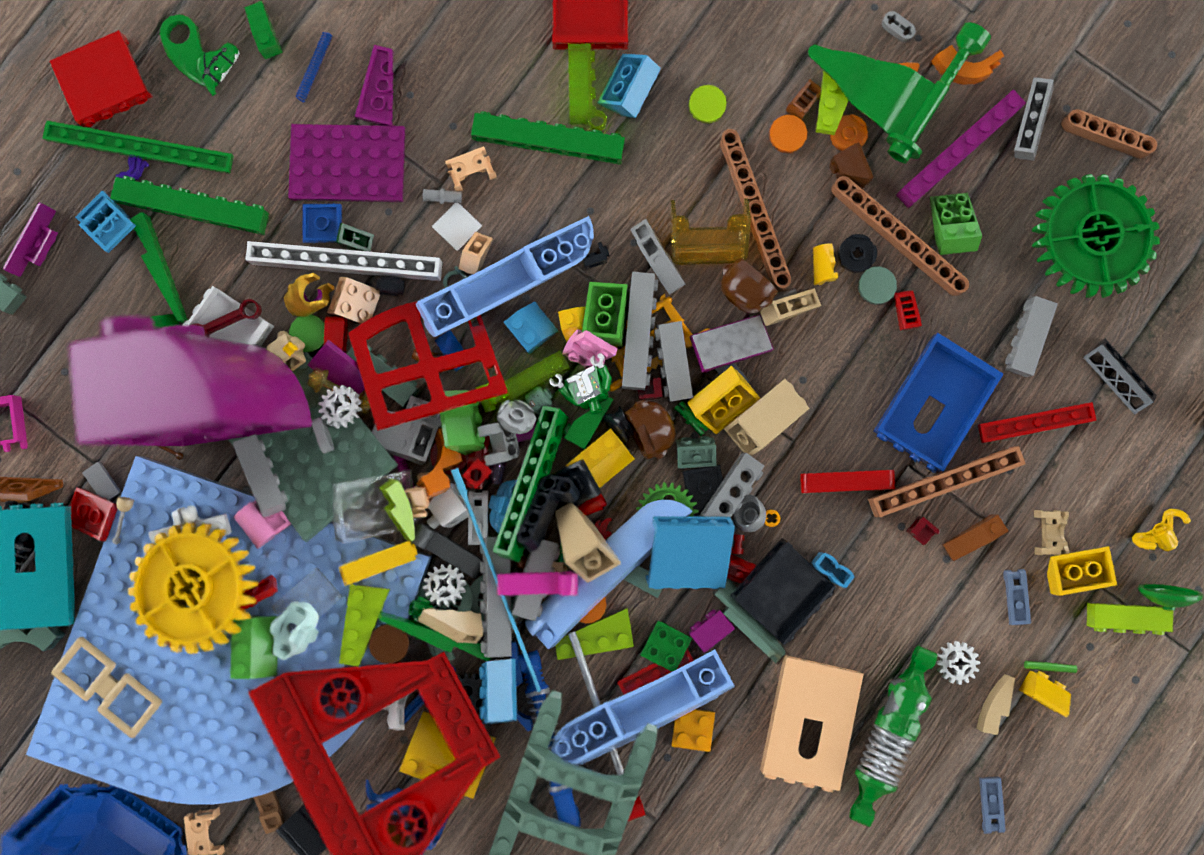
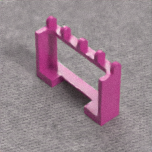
[0,395,28,452]

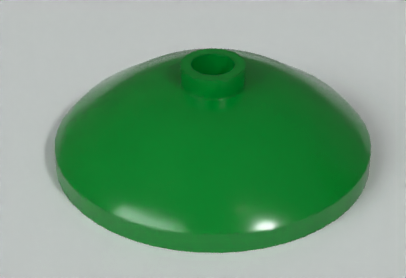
[1138,584,1203,611]

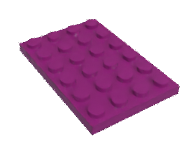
[288,124,405,202]

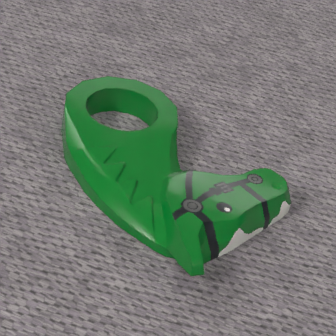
[160,14,239,96]

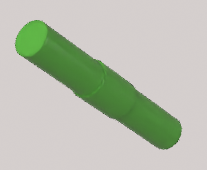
[1024,661,1077,673]

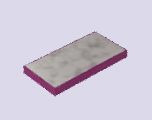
[689,315,774,373]

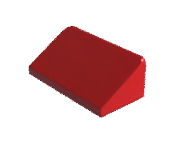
[727,554,757,584]

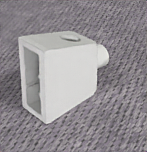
[427,483,476,529]

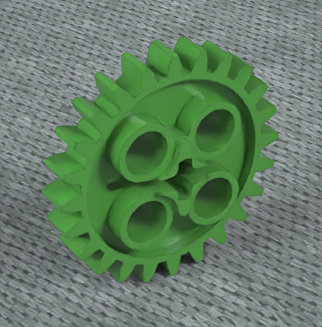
[636,482,699,517]

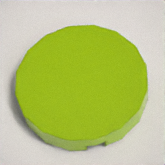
[689,85,727,124]

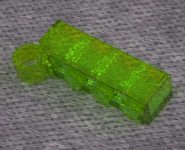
[568,44,607,131]
[488,350,570,406]

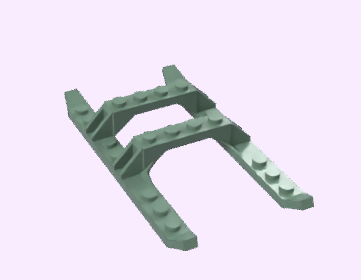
[489,690,658,855]

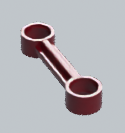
[192,299,262,338]

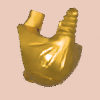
[284,273,335,317]

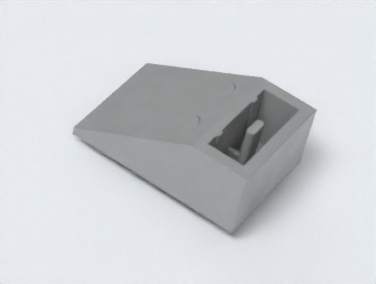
[372,410,439,465]

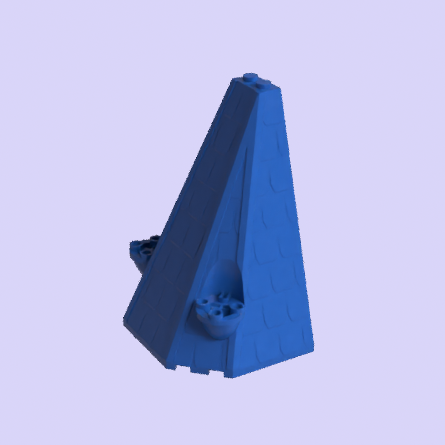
[0,784,187,855]

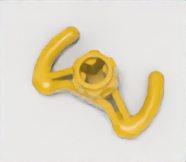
[1132,509,1191,551]

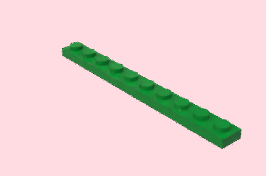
[42,120,234,174]

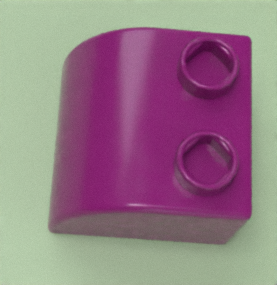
[69,316,312,446]

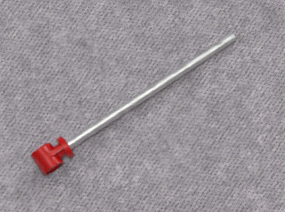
[568,631,646,822]

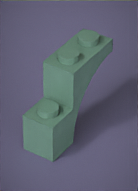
[0,626,66,651]

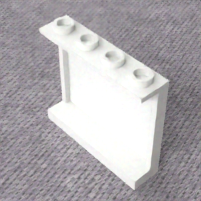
[183,286,274,346]

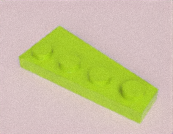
[816,71,849,135]
[339,584,390,666]

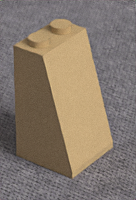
[724,379,810,456]
[555,503,621,583]

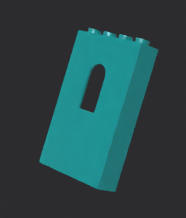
[0,503,75,630]

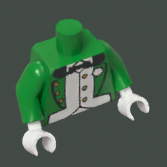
[550,353,612,415]

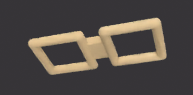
[51,637,162,738]

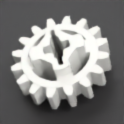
[318,385,362,428]
[423,564,467,607]
[936,641,980,685]

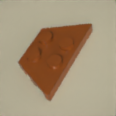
[0,477,64,503]

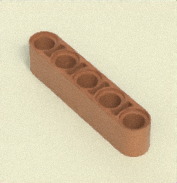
[1061,109,1157,159]

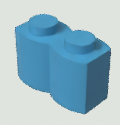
[811,552,854,588]

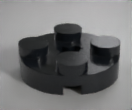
[838,234,877,273]

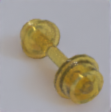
[307,367,370,414]

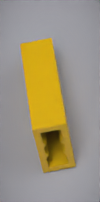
[338,541,418,586]

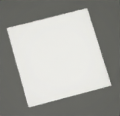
[432,203,482,251]

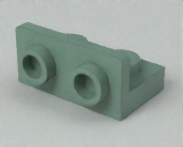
[676,436,716,468]

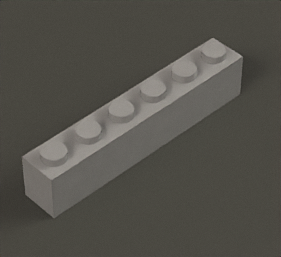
[622,272,658,391]
[480,537,512,657]

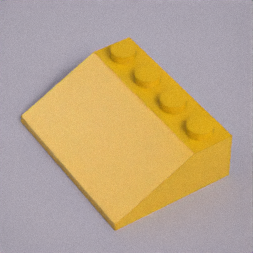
[399,711,496,799]

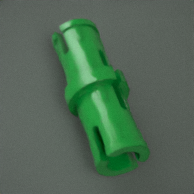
[674,401,709,436]

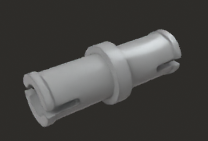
[423,188,462,204]

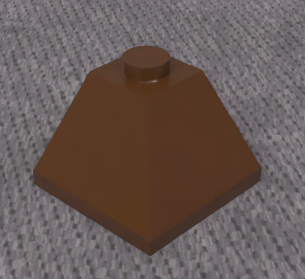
[830,142,874,189]

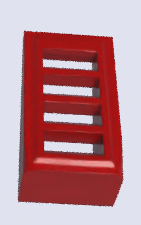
[894,290,922,331]

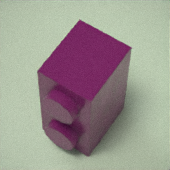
[688,609,735,653]

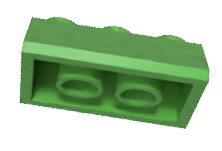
[582,282,630,347]
[440,390,485,455]
[230,616,278,679]

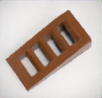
[786,79,821,120]

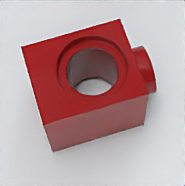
[462,458,493,489]

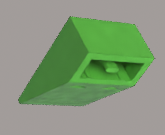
[930,193,982,255]

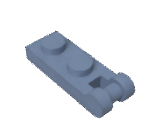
[1003,569,1031,625]
[979,776,1005,834]

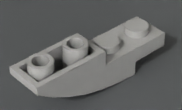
[630,219,686,294]

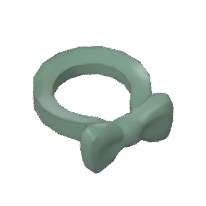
[443,266,468,288]

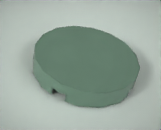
[858,266,897,305]

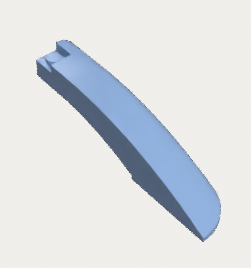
[416,216,594,337]
[525,500,693,649]
[550,650,735,766]

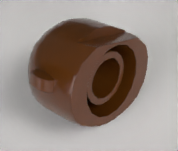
[721,258,778,314]
[624,401,676,460]

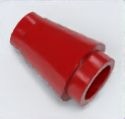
[578,494,607,516]

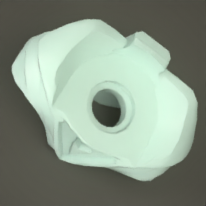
[270,602,319,660]

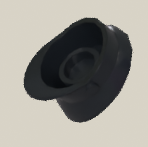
[603,406,634,442]

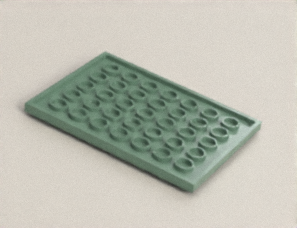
[229,352,398,542]

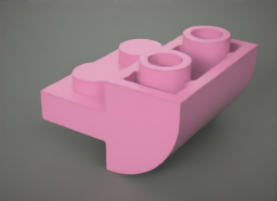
[562,329,617,369]
[234,500,291,549]

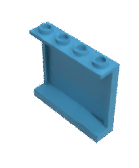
[646,516,735,589]

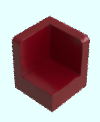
[638,378,662,401]
[906,516,941,545]

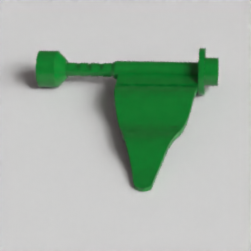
[808,22,991,164]

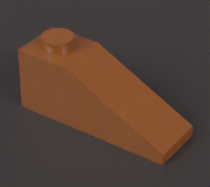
[942,514,1008,561]

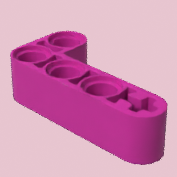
[497,571,578,596]

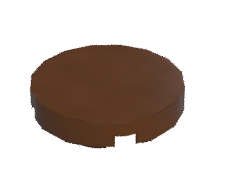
[369,623,409,664]

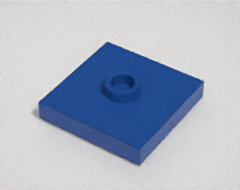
[302,204,342,243]

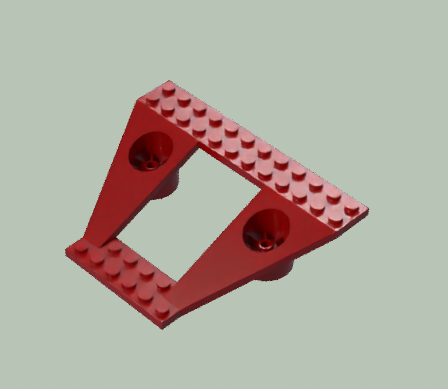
[248,651,500,855]

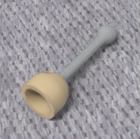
[112,497,134,545]

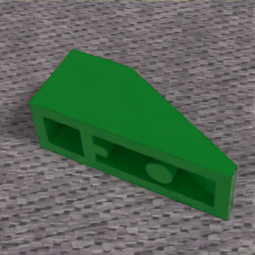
[244,1,283,60]
[563,398,613,450]

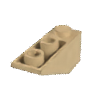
[418,608,483,644]

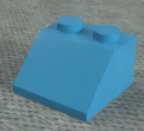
[504,301,558,354]

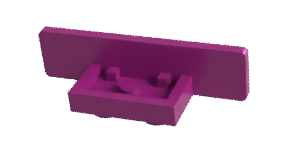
[3,202,58,277]

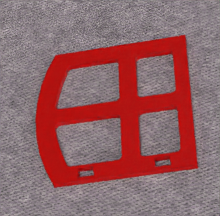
[348,301,508,431]

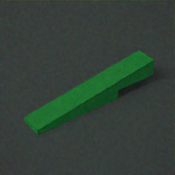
[130,212,188,324]
[378,611,491,661]

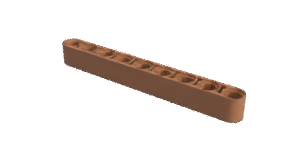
[720,129,791,291]
[832,176,969,296]

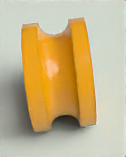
[764,510,781,527]

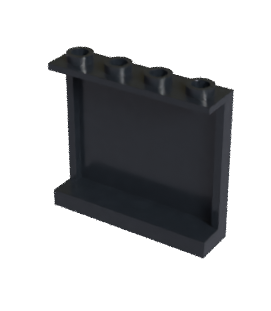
[730,538,836,645]

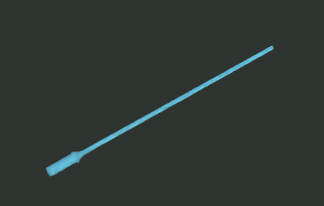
[451,468,541,692]

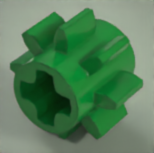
[409,596,433,622]

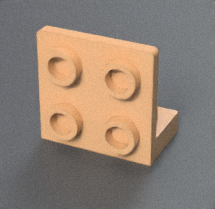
[327,277,380,324]

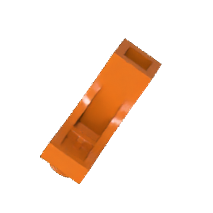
[931,45,1004,85]

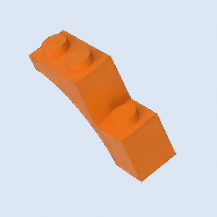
[416,428,462,499]

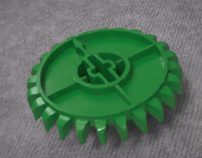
[1032,174,1160,298]

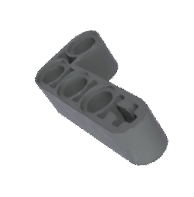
[412,522,483,579]

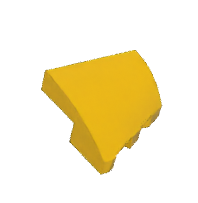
[813,243,838,285]

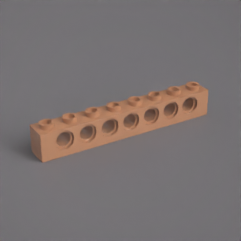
[868,446,1026,517]

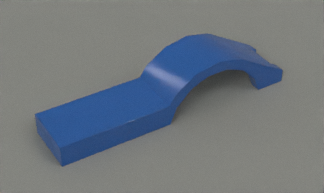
[510,640,533,731]

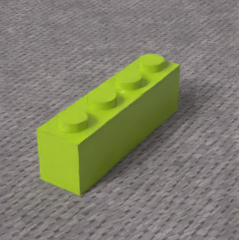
[1087,603,1173,635]

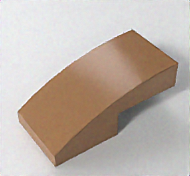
[253,790,284,834]

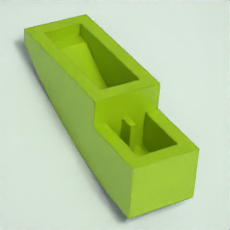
[379,478,415,542]

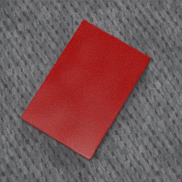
[70,487,118,542]

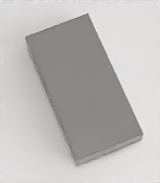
[82,462,122,501]

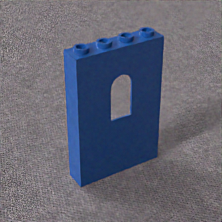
[873,333,1003,473]

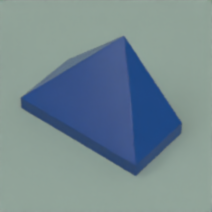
[434,330,464,372]

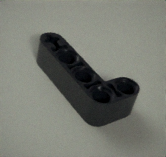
[517,475,580,552]

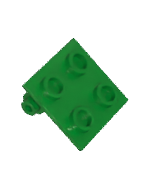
[640,621,692,672]

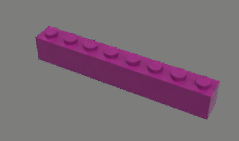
[896,89,1026,209]

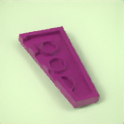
[355,45,394,126]

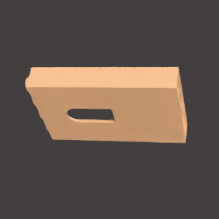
[760,655,864,792]

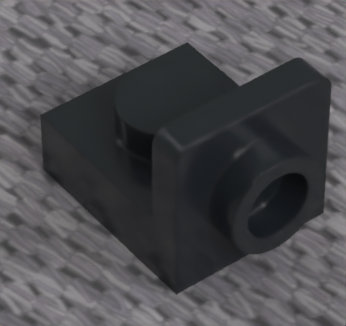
[583,242,610,270]

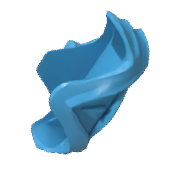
[488,480,517,533]

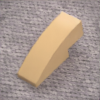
[976,674,1015,735]

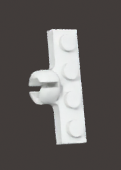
[148,506,232,545]

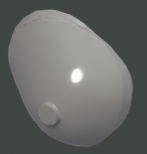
[733,494,766,532]

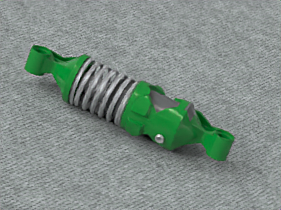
[849,645,937,827]

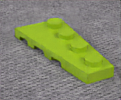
[555,608,634,660]

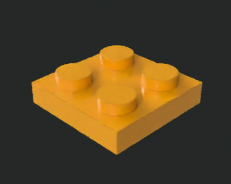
[671,709,715,752]

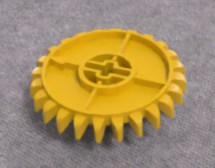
[128,522,258,654]

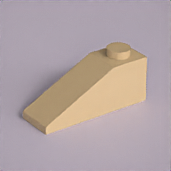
[760,289,821,326]

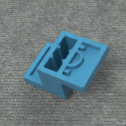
[75,190,136,253]

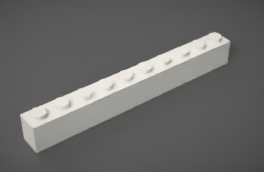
[246,241,443,281]

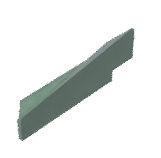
[713,578,786,663]

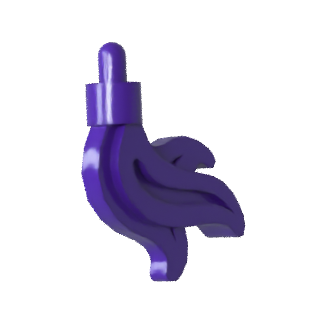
[115,156,149,181]

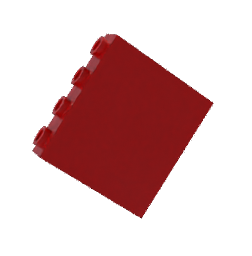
[552,0,628,50]
[49,30,153,127]

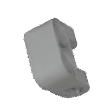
[477,423,520,466]

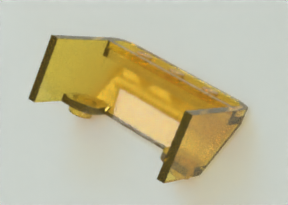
[670,198,751,265]

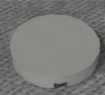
[497,400,536,434]

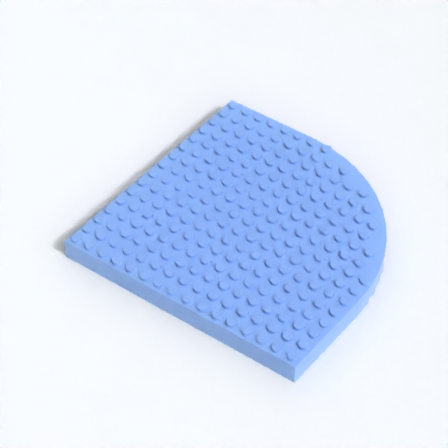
[26,456,432,804]

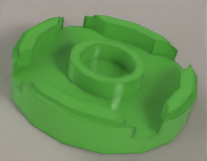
[289,315,325,353]

